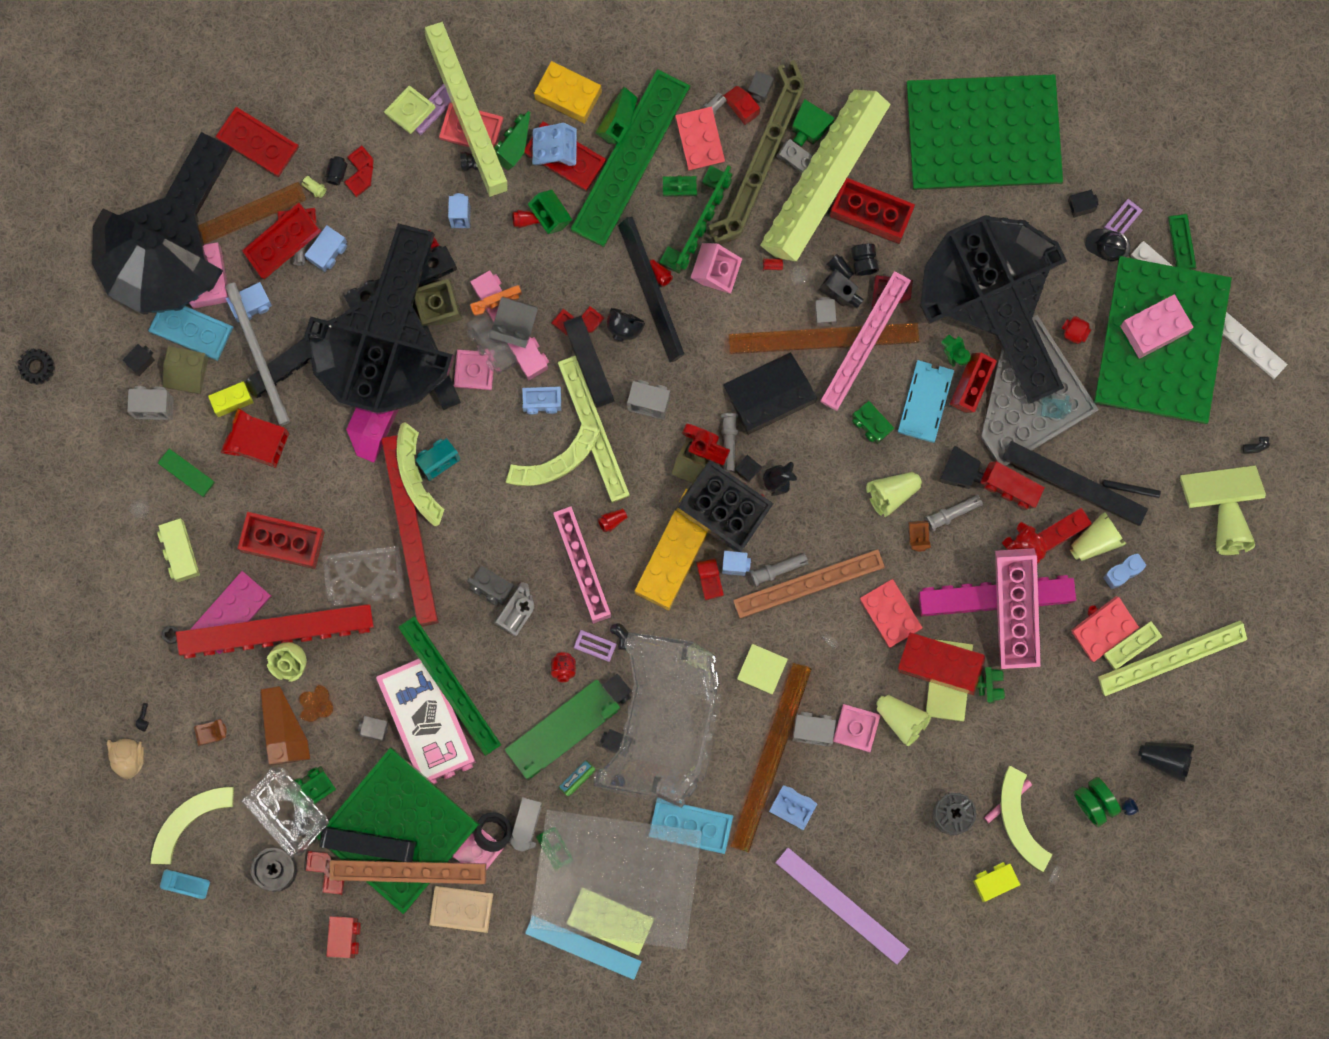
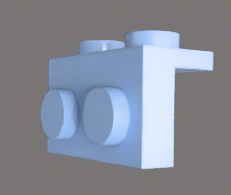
[522,387,561,414]
[769,785,817,830]

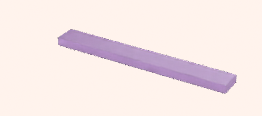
[776,848,910,965]

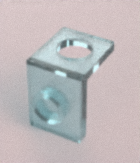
[1041,395,1072,420]

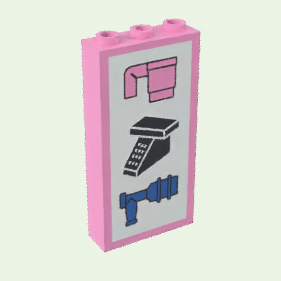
[376,659,476,784]

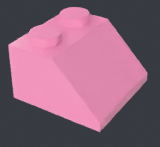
[691,243,742,293]

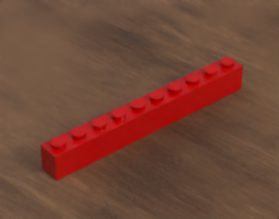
[381,435,439,627]
[176,604,374,659]

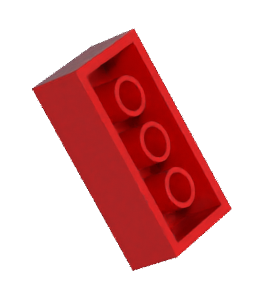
[830,178,915,244]
[237,512,325,569]
[898,632,985,695]

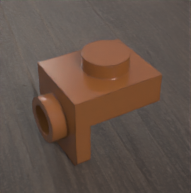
[908,521,931,552]
[194,719,227,746]

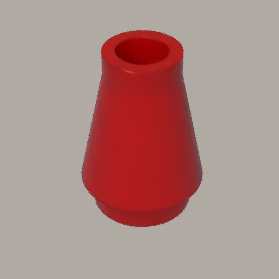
[512,210,540,228]
[650,259,673,287]
[598,508,628,532]

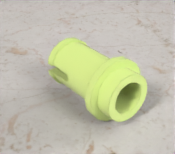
[301,176,326,198]

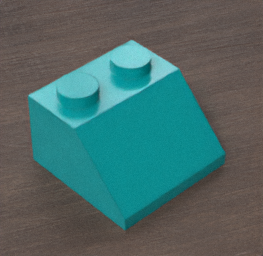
[415,438,461,481]

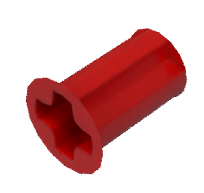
[763,258,783,272]

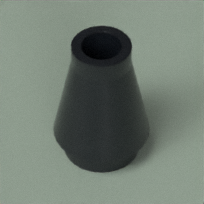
[827,254,854,279]

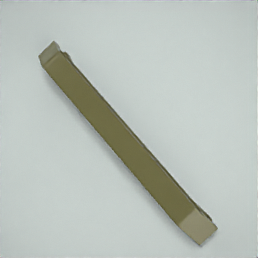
[708,60,804,245]

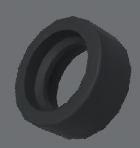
[473,812,512,852]

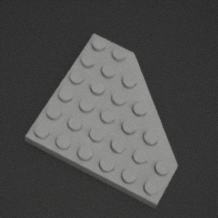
[981,315,1099,466]

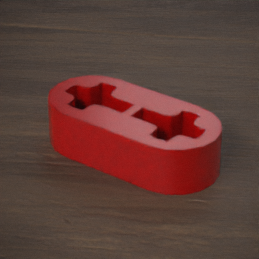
[682,424,719,444]

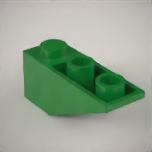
[595,87,638,144]
[494,111,531,171]

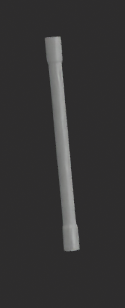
[225,283,290,426]

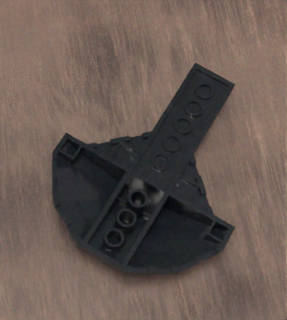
[92,132,234,315]
[920,215,1067,404]
[304,223,454,415]

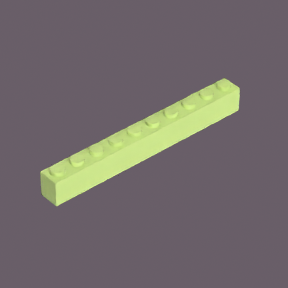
[425,22,507,197]

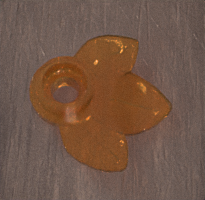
[299,685,333,722]

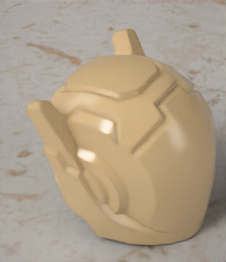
[107,739,144,779]

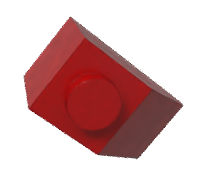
[722,86,760,125]

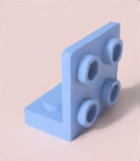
[532,123,577,166]

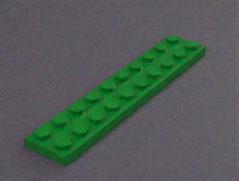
[571,69,690,247]

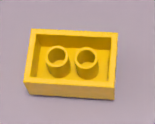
[534,61,602,124]

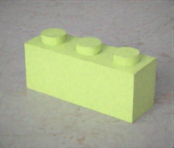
[157,518,200,582]

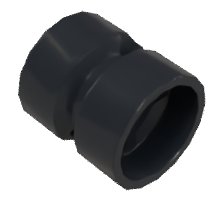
[851,243,879,276]

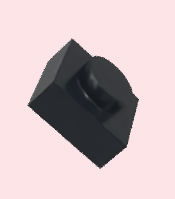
[735,455,762,482]

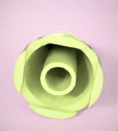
[866,472,922,517]
[1216,502,1255,555]
[1070,512,1126,561]
[876,695,931,746]

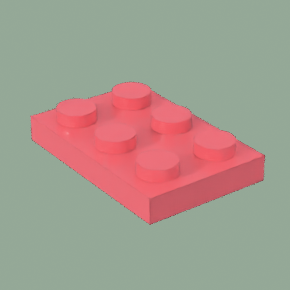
[439,103,504,147]
[675,107,725,171]
[860,579,923,648]
[1071,596,1139,662]

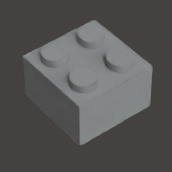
[627,380,670,420]
[127,386,174,420]
[792,712,836,747]

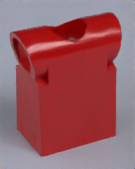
[221,408,289,468]

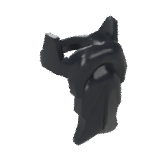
[763,462,797,496]

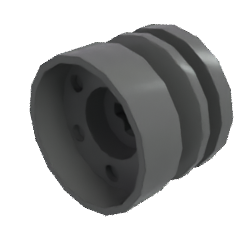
[932,793,976,835]

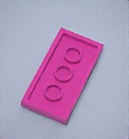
[191,571,272,654]

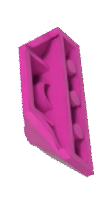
[346,408,399,463]

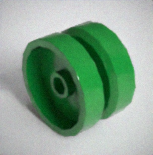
[1073,776,1121,828]

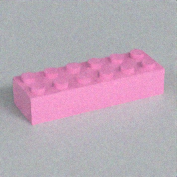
[995,548,1040,669]

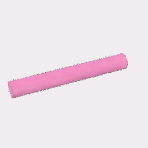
[984,780,1032,824]

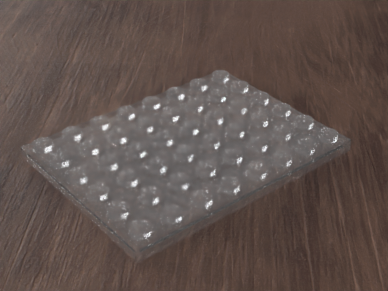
[529,810,702,949]

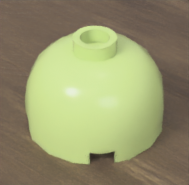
[267,642,307,682]

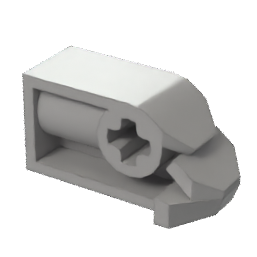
[494,582,534,636]
[509,797,542,852]

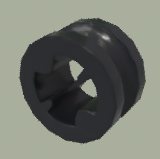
[162,626,179,644]

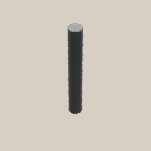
[1103,480,1161,498]

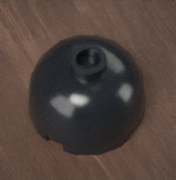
[607,308,645,342]

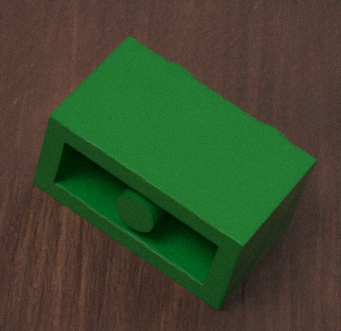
[528,190,573,234]

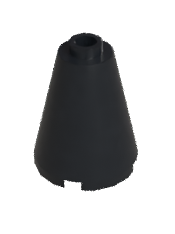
[1138,742,1194,782]

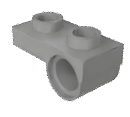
[776,139,812,173]

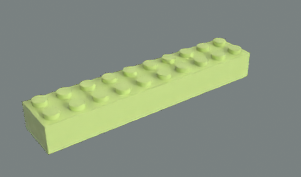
[760,90,891,261]

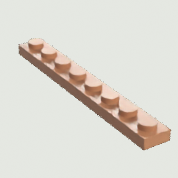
[733,550,885,619]
[330,860,486,884]

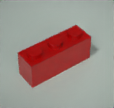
[949,352,997,413]
[980,461,1045,510]
[1039,508,1092,553]

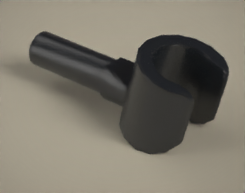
[135,703,149,732]

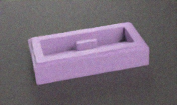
[1104,199,1143,234]
[574,630,617,662]

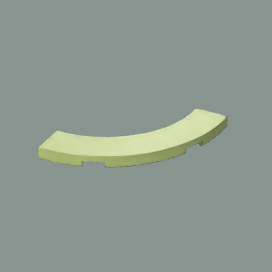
[397,422,445,526]
[506,424,600,486]
[1000,766,1052,872]
[151,787,234,864]

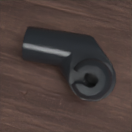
[1243,436,1271,454]
[610,623,630,650]

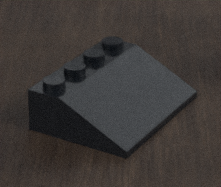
[723,352,817,435]
[674,460,774,552]

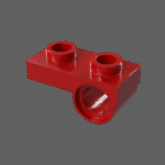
[688,430,730,465]
[696,558,724,601]

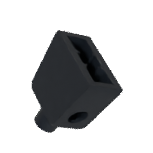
[818,269,864,308]
[939,446,984,489]

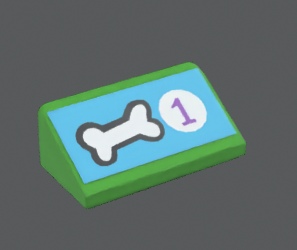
[559,760,596,797]

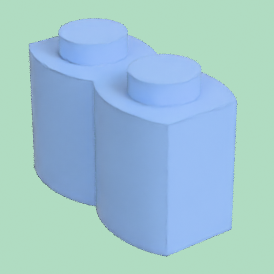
[1103,554,1146,589]

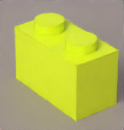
[208,381,254,417]
[973,862,1020,902]

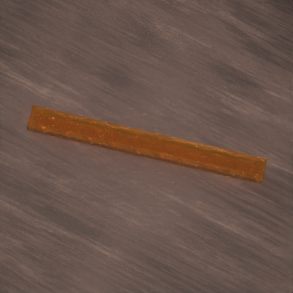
[729,323,919,354]
[730,663,812,853]

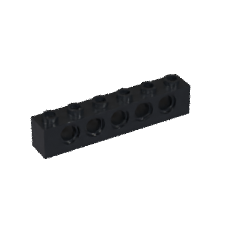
[344,246,457,308]

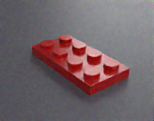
[215,107,299,177]
[524,121,606,192]
[242,203,322,280]

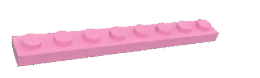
[821,271,911,411]

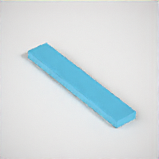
[525,916,642,980]

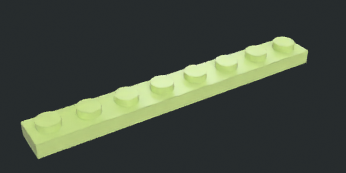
[558,356,630,503]
[1098,621,1247,696]

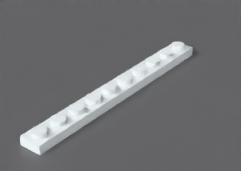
[1130,241,1288,379]

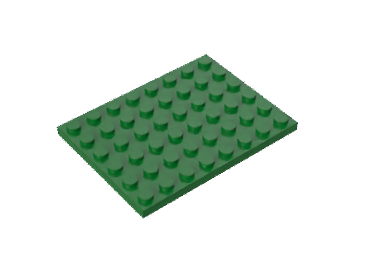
[906,74,1063,190]
[1094,256,1232,424]

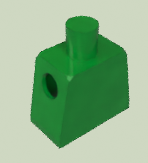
[792,99,835,147]

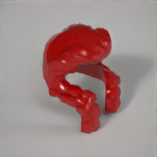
[1002,522,1048,564]

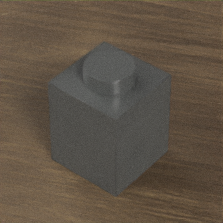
[748,71,774,103]

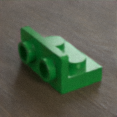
[852,401,895,444]
[289,766,336,810]

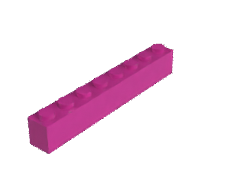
[918,575,1076,617]

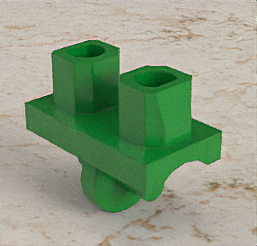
[663,175,697,196]
[941,335,971,367]
[976,667,1005,704]

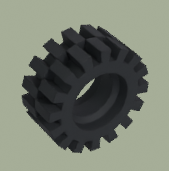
[18,348,55,385]

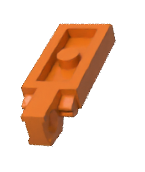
[470,285,522,316]

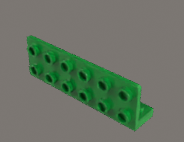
[659,165,733,274]
[505,680,621,781]

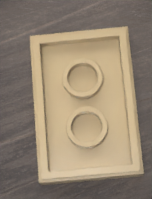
[429,886,493,933]

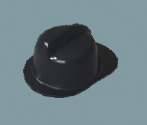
[1085,229,1131,262]

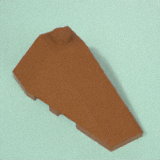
[261,686,310,766]

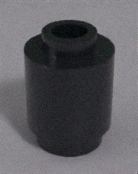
[325,156,348,186]

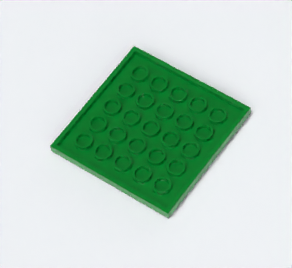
[316,747,480,914]

